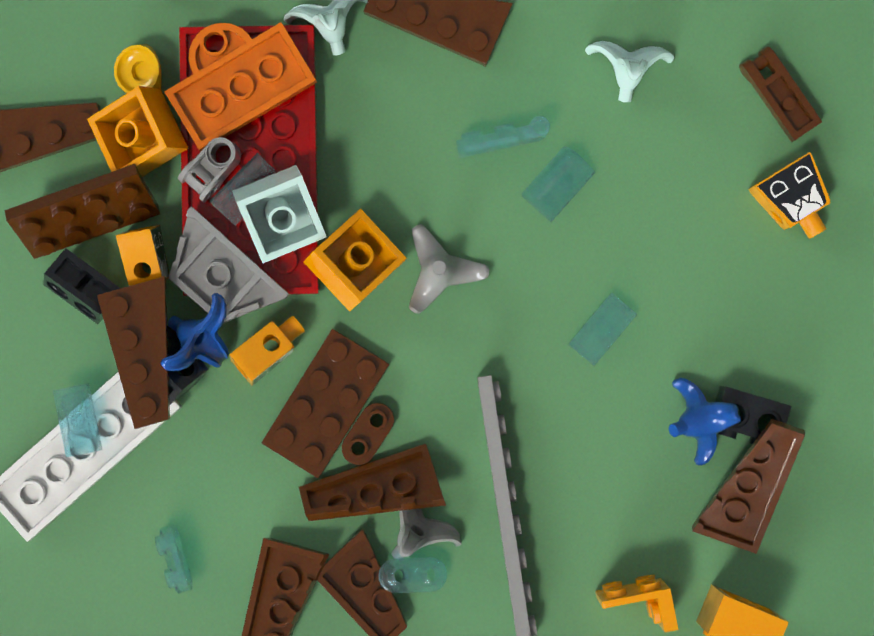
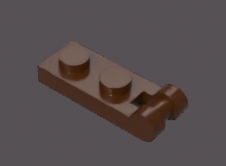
[739,46,822,142]

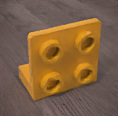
[595,575,679,632]

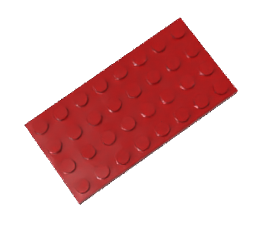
[179,25,319,296]

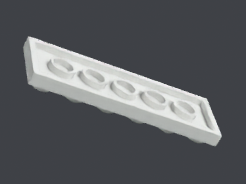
[0,372,182,542]

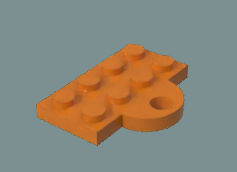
[164,22,317,151]

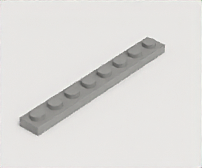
[477,375,537,636]

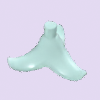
[284,0,368,55]
[585,41,674,102]

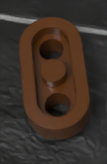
[342,403,394,465]

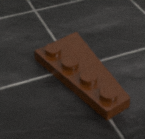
[0,103,101,172]
[97,276,170,429]

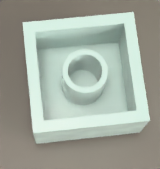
[233,165,327,263]

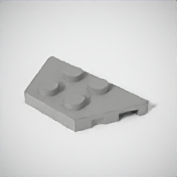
[169,206,290,323]

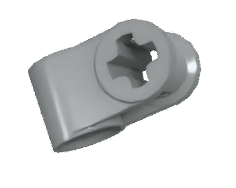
[178,137,241,202]

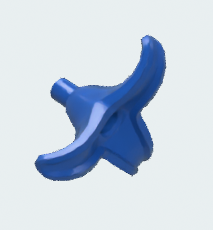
[160,293,229,371]
[668,378,741,465]

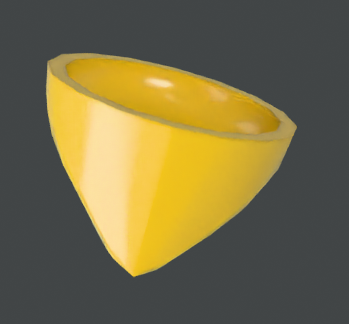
[114,44,162,93]

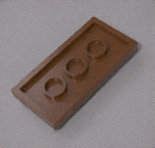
[5,164,160,259]
[261,329,389,478]

